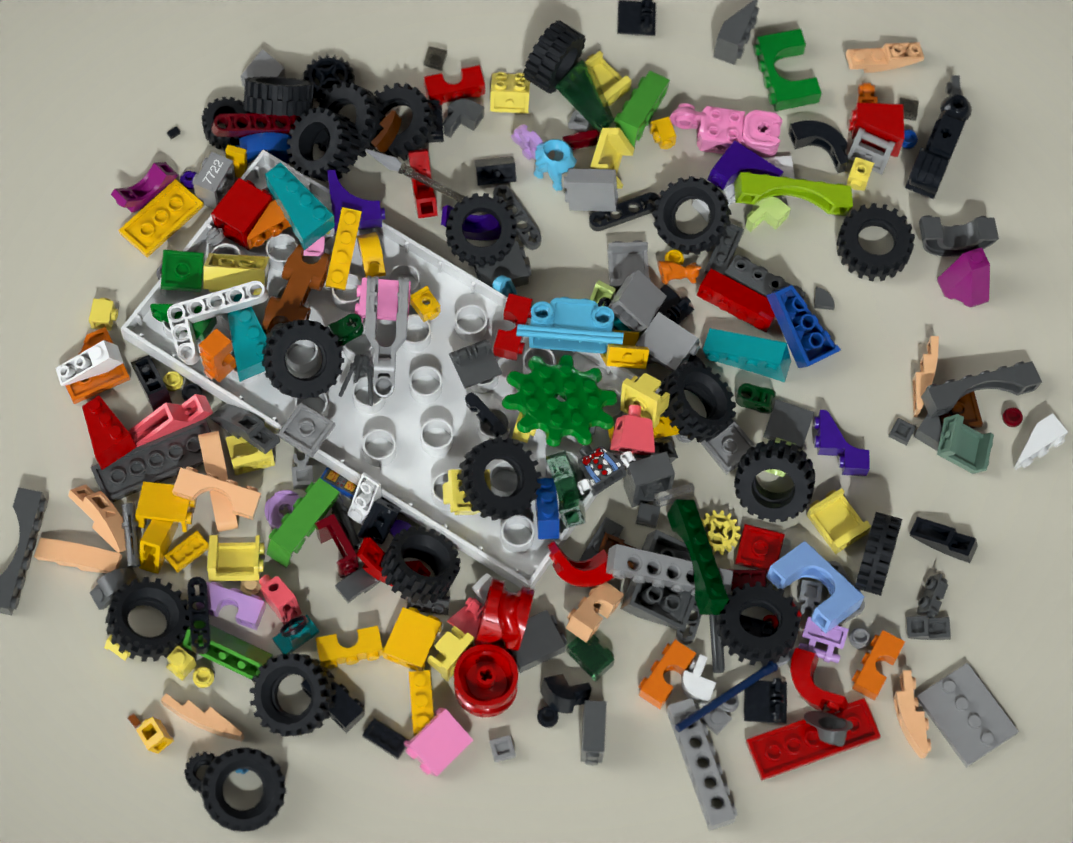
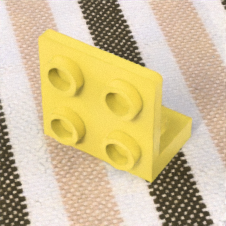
[490,72,530,113]
[226,436,275,476]

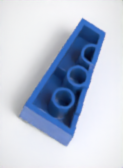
[766,285,841,368]

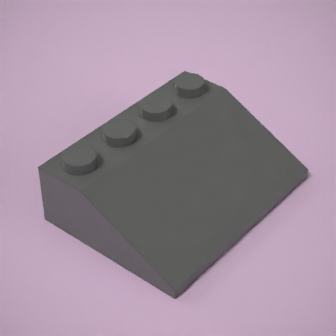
[620,529,695,631]

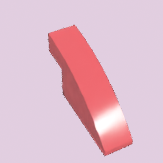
[128,394,213,447]

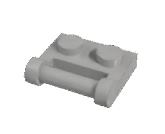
[848,127,896,174]

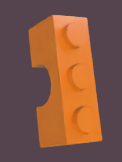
[199,328,237,382]
[851,630,905,701]
[639,640,696,709]

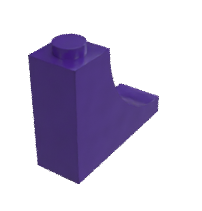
[707,140,784,190]
[327,170,386,233]

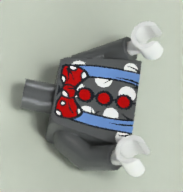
[576,445,636,496]

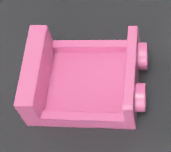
[355,278,411,326]
[403,707,473,776]

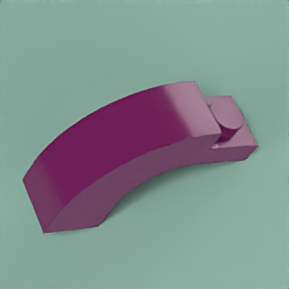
[111,162,178,213]

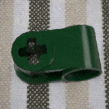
[326,313,364,347]
[735,383,776,414]

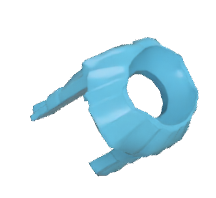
[534,139,577,191]

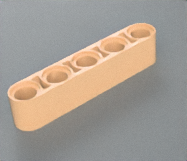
[198,431,238,532]

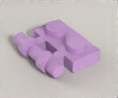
[798,616,849,663]

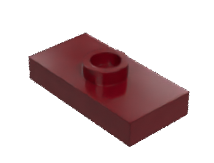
[562,129,601,150]
[727,569,768,591]

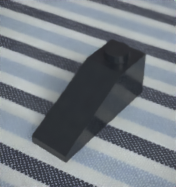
[131,355,172,412]

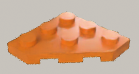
[66,327,130,404]

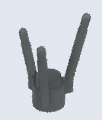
[339,355,373,406]

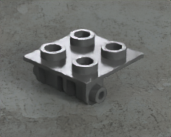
[449,339,502,389]

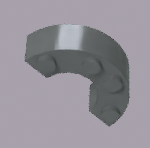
[919,215,999,257]

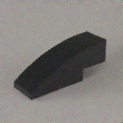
[909,517,978,563]

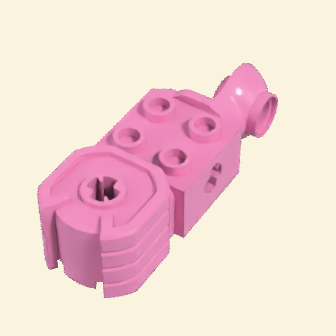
[669,103,783,158]

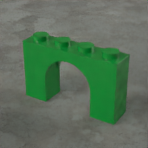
[753,29,822,111]

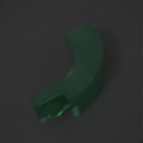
[546,451,586,529]

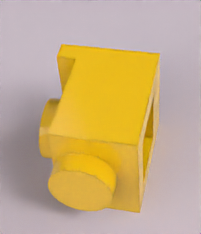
[649,116,676,150]
[410,286,441,322]
[136,717,174,754]

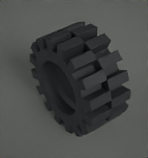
[184,752,218,793]

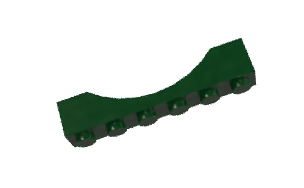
[667,499,729,615]

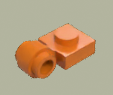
[857,83,878,103]

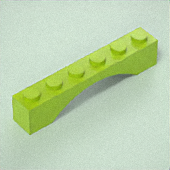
[734,172,853,216]

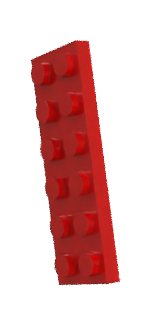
[745,698,881,781]

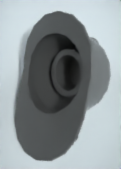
[804,711,853,746]

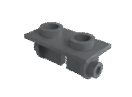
[917,574,948,618]
[407,594,450,615]

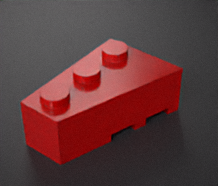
[82,395,137,470]

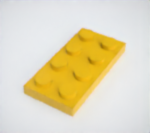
[119,179,204,258]

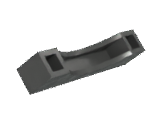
[921,361,1042,418]
[0,487,47,615]

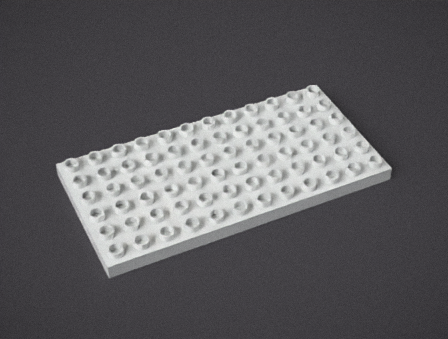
[121,150,661,589]

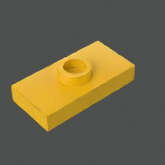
[225,145,247,178]
[164,531,209,573]

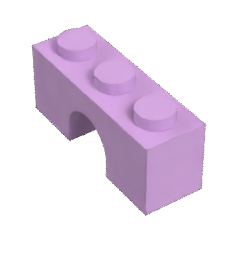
[196,581,266,630]

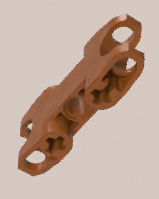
[262,244,331,344]

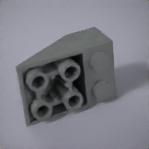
[713,0,760,65]

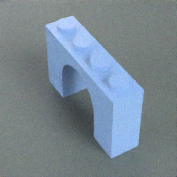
[766,541,865,633]

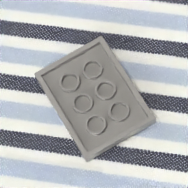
[917,663,1019,768]

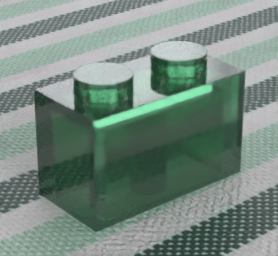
[566,634,615,682]

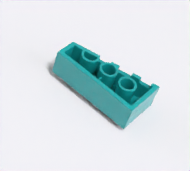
[265,162,335,251]
[227,294,267,382]
[703,328,791,382]

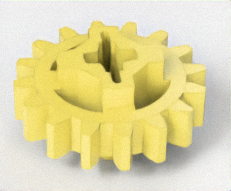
[701,510,741,555]

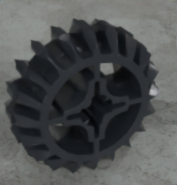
[303,54,355,101]

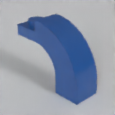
[235,132,292,164]

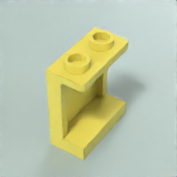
[571,51,632,112]
[590,128,635,189]
[806,488,872,555]
[207,535,265,581]

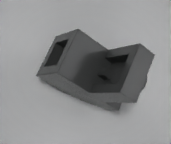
[443,99,484,138]
[89,567,140,610]

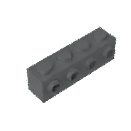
[725,255,806,300]

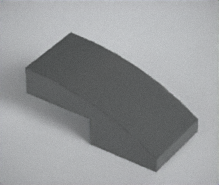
[335,567,381,603]
[907,616,951,640]

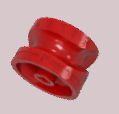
[476,578,534,651]
[454,644,518,718]

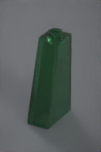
[555,60,615,134]

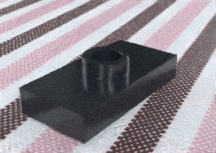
[362,718,410,760]

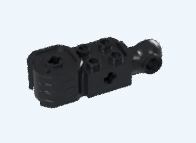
[905,94,972,199]

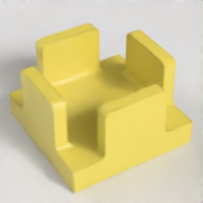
[620,373,670,428]
[442,469,491,515]
[428,626,474,682]

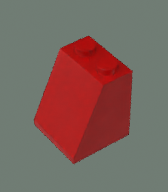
[848,102,904,157]
[211,178,273,251]

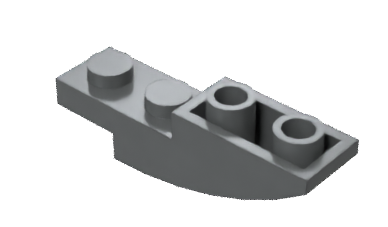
[210,404,280,454]

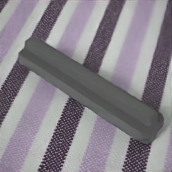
[709,615,725,673]

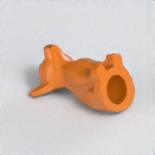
[658,261,702,285]

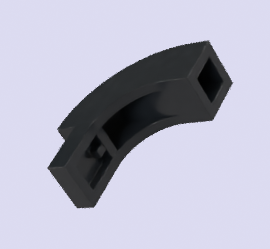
[788,120,849,173]

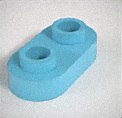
[492,275,517,297]

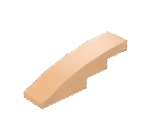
[912,336,939,417]
[34,538,123,573]
[161,693,244,741]

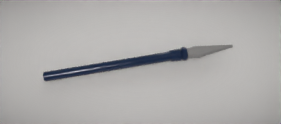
[675,643,807,733]

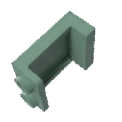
[937,414,994,474]

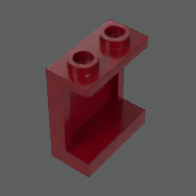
[315,514,359,578]

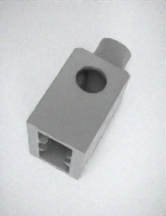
[241,50,286,87]

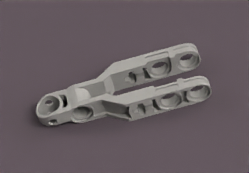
[365,276,409,398]

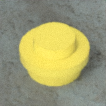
[163,371,183,391]
[193,667,214,688]

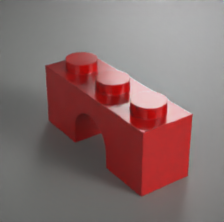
[424,65,485,105]
[493,293,533,361]

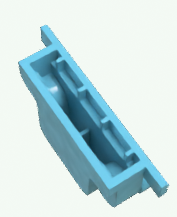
[516,297,624,354]

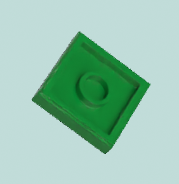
[161,250,204,292]

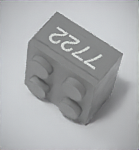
[192,152,236,209]

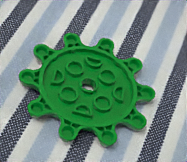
[502,355,618,447]

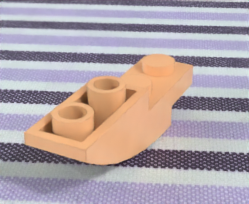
[845,42,924,73]
[68,484,133,553]
[893,670,931,758]

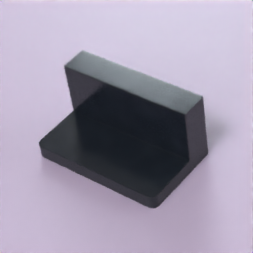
[474,157,517,186]

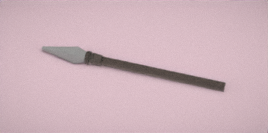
[365,149,489,215]

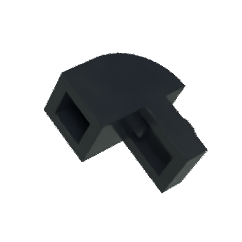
[540,674,592,714]

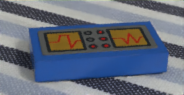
[320,467,357,500]

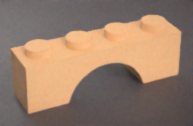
[173,467,261,520]

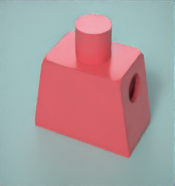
[610,405,655,455]
[259,574,302,625]

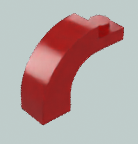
[408,149,438,219]
[357,538,431,587]
[547,541,614,587]
[791,648,848,711]

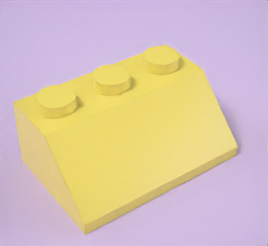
[203,253,270,295]

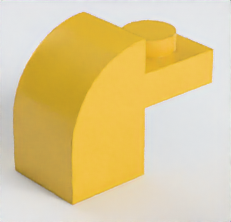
[357,232,386,278]

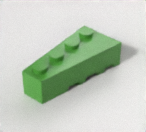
[614,70,670,149]
[266,478,340,568]

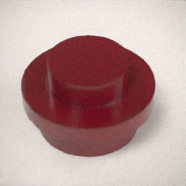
[1002,408,1023,427]

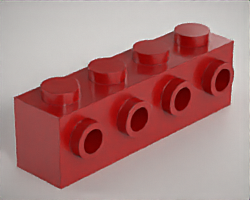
[696,268,776,333]

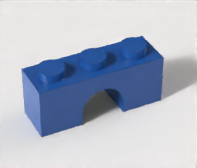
[535,478,559,539]

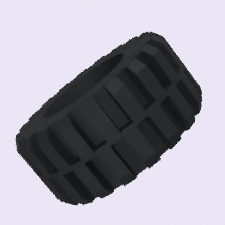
[734,440,816,522]

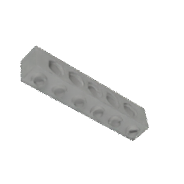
[606,544,733,596]
[666,698,737,831]

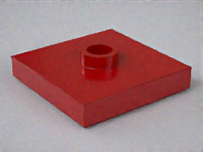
[735,524,785,572]

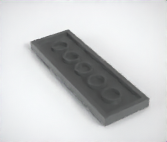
[91,419,211,503]

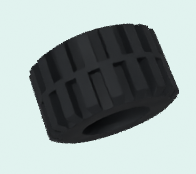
[202,97,250,151]

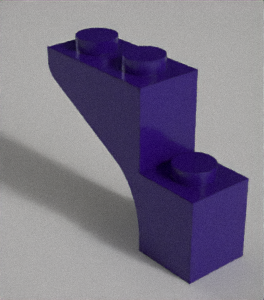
[814,410,870,476]

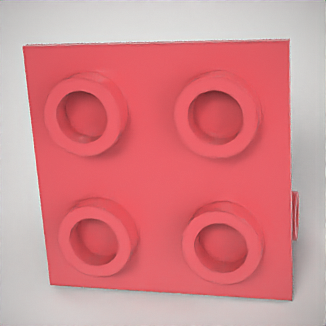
[447,597,485,645]

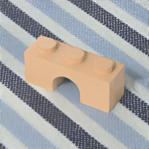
[566,582,624,643]

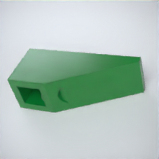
[150,304,217,341]

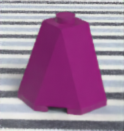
[937,247,990,308]

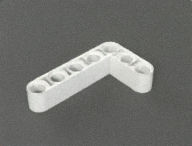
[167,281,268,365]

